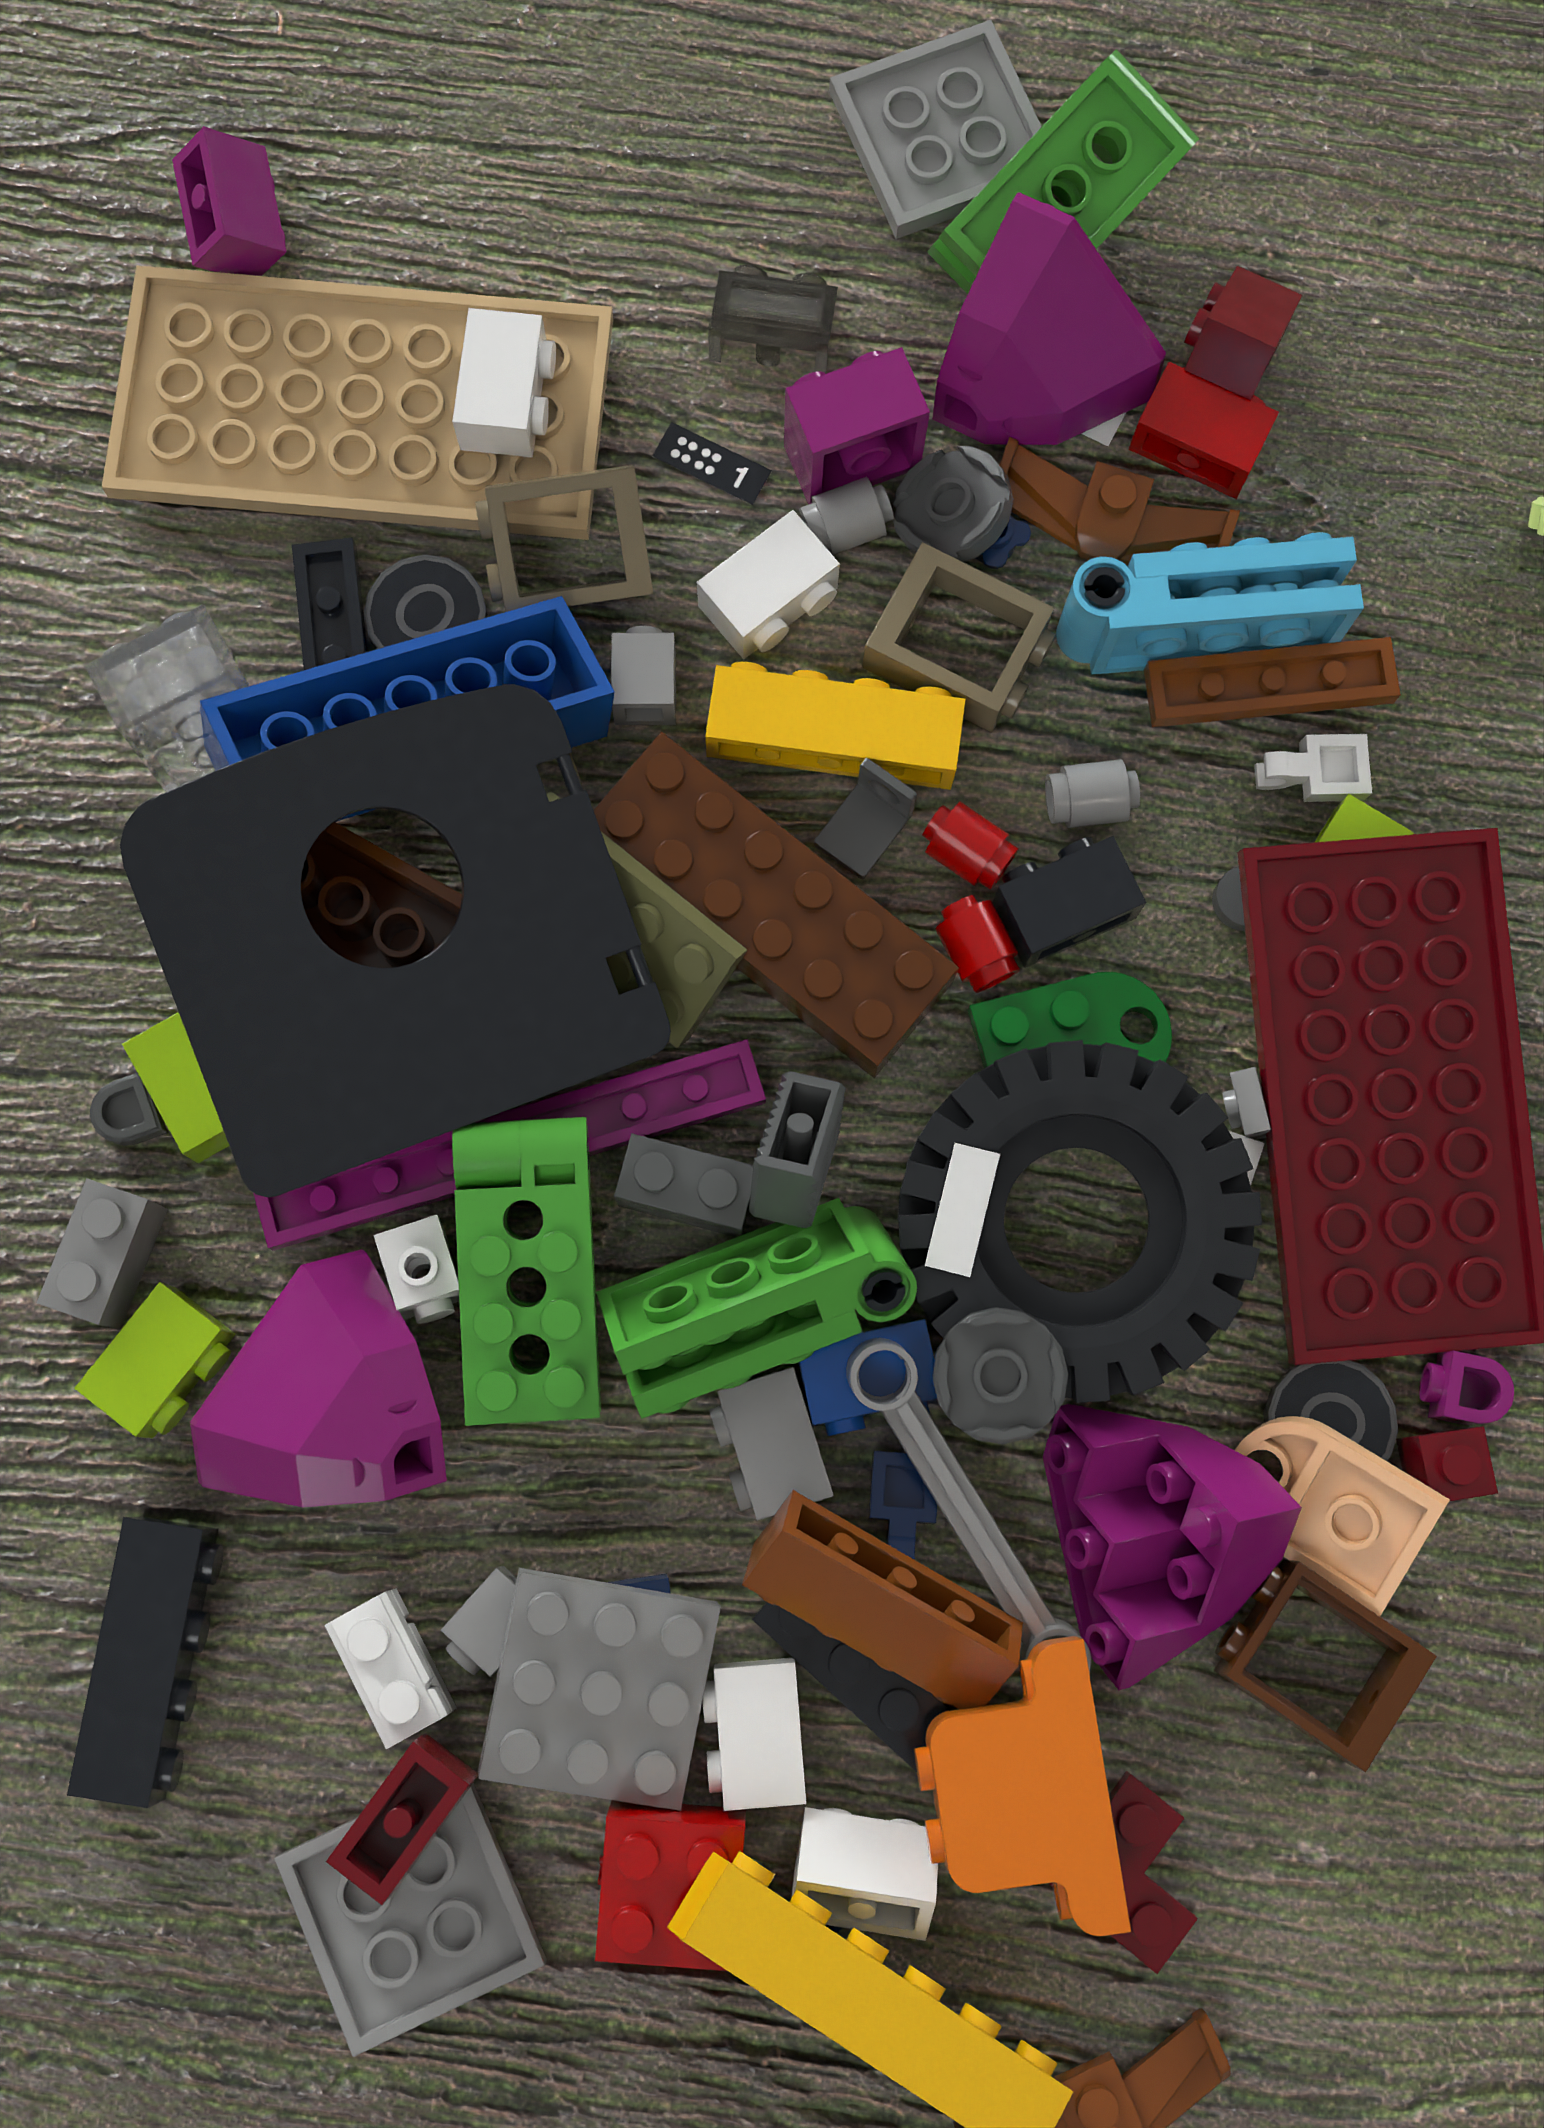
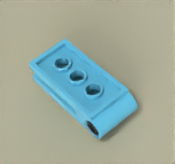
[1056,532,1364,675]

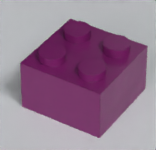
[784,347,930,505]

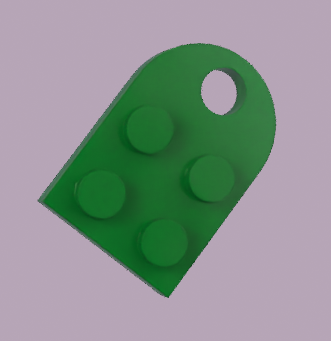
[967,972,1172,1069]

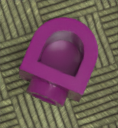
[1419,1351,1514,1425]

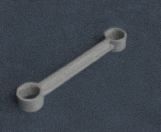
[846,1338,1091,1672]

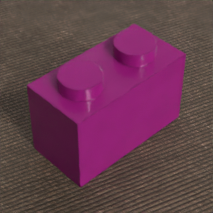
[172,126,287,276]

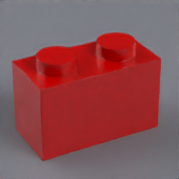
[1128,362,1279,499]

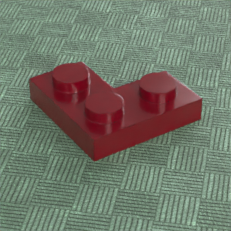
[1048,1771,1198,1974]

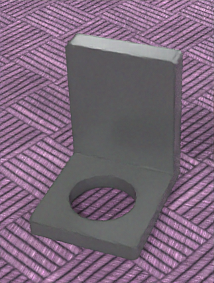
[814,757,917,880]

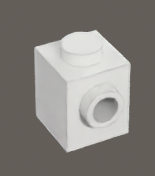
[374,1215,459,1324]

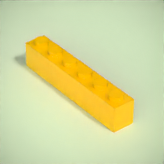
[667,1851,1074,2128]

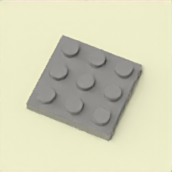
[829,20,1042,239]
[478,1568,721,1811]
[274,1783,547,2057]

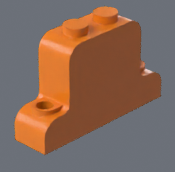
[914,1636,1131,1936]

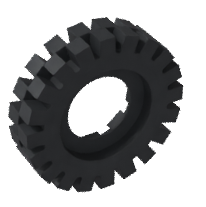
[897,1040,1262,1403]

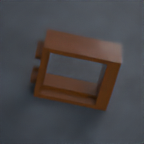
[1213,1559,1437,1772]

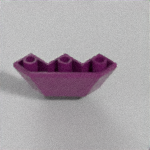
[932,192,1166,445]
[190,1249,447,1507]
[1043,1404,1302,1691]

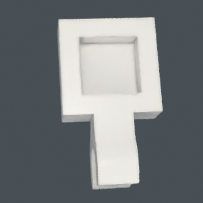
[1254,734,1372,802]

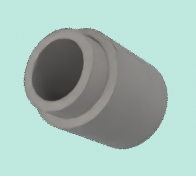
[799,477,894,555]
[1045,759,1140,828]

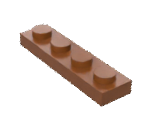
[1144,637,1401,728]

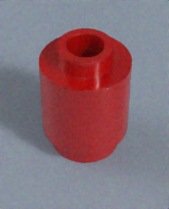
[922,801,1019,890]
[935,895,1020,993]

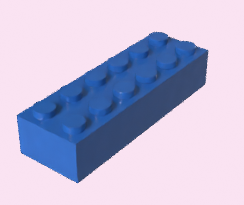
[200,596,615,822]

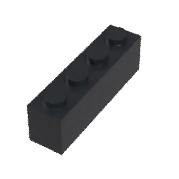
[67,1516,224,1808]

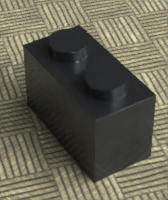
[992,836,1147,968]

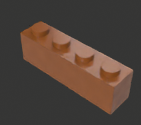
[742,1490,1023,1709]

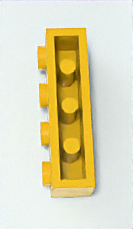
[705,662,965,790]

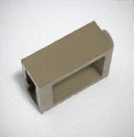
[476,465,653,612]
[862,542,1056,733]

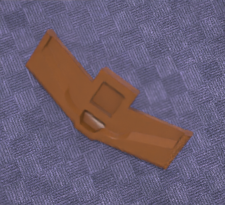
[999,437,1240,565]
[953,2008,1231,2128]

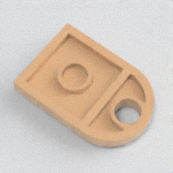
[1235,1416,1450,1616]

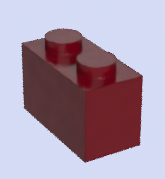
[1184,266,1303,400]
[326,1733,478,1905]

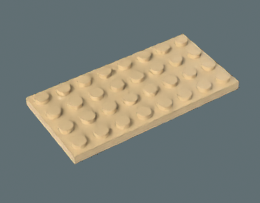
[102,265,613,540]

